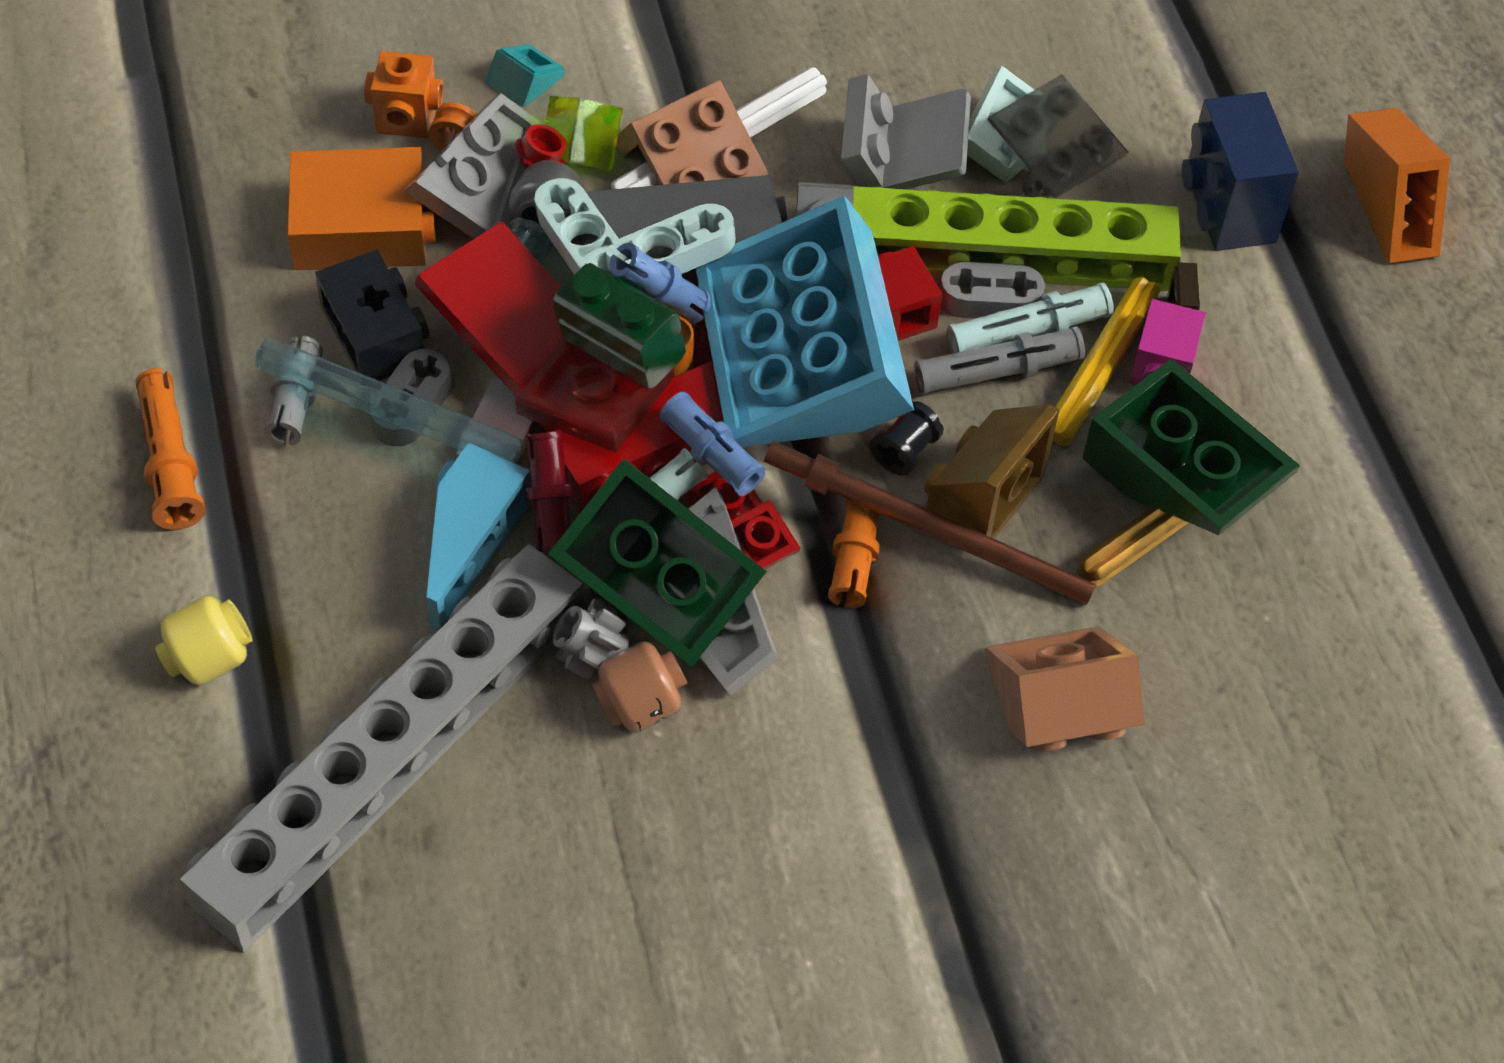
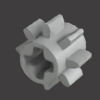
[553,599,629,680]

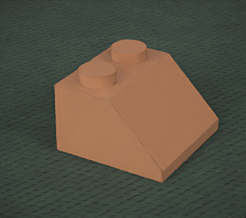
[985,626,1145,751]

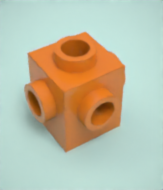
[364,51,444,138]

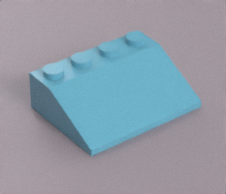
[695,195,914,447]

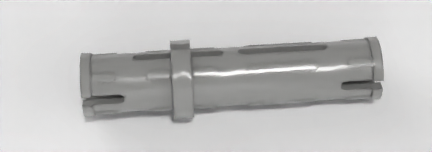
[914,326,1085,395]

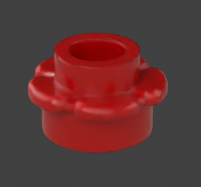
[515,124,566,169]

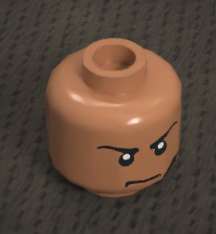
[592,641,688,733]

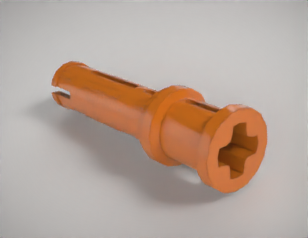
[135,368,206,530]

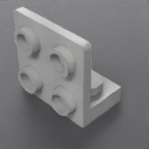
[841,74,971,189]

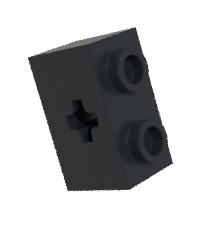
[315,249,430,386]

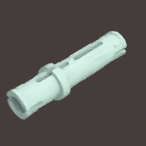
[946,282,1114,354]

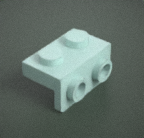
[967,66,1067,183]

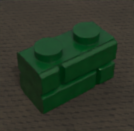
[552,263,686,389]

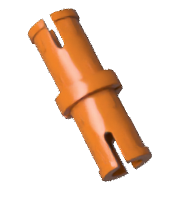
[828,499,880,608]

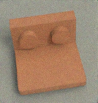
[613,80,767,185]

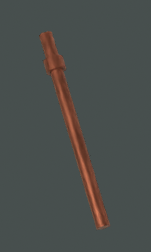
[763,441,1096,605]

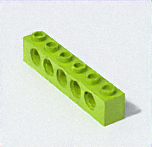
[853,186,1181,291]

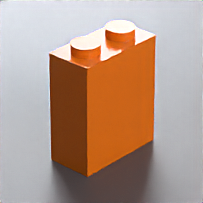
[288,147,436,270]

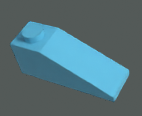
[426,442,532,631]

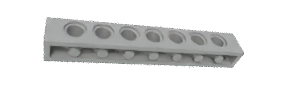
[179,544,584,952]

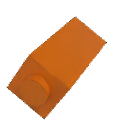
[1344,108,1450,263]

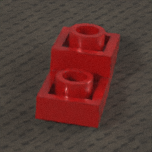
[684,471,801,569]

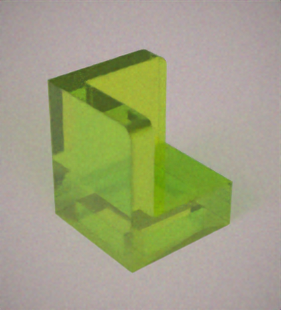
[545,96,623,170]

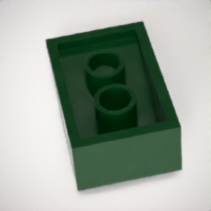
[1082,358,1300,535]
[548,459,767,667]

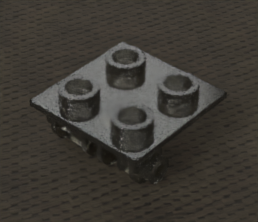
[987,74,1129,199]

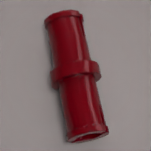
[525,431,573,552]

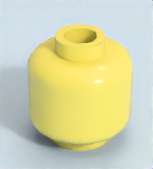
[155,595,253,686]

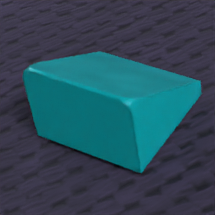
[486,44,565,107]

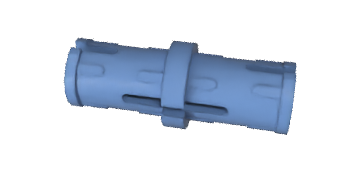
[609,242,711,324]
[660,392,766,496]

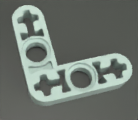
[534,178,736,291]

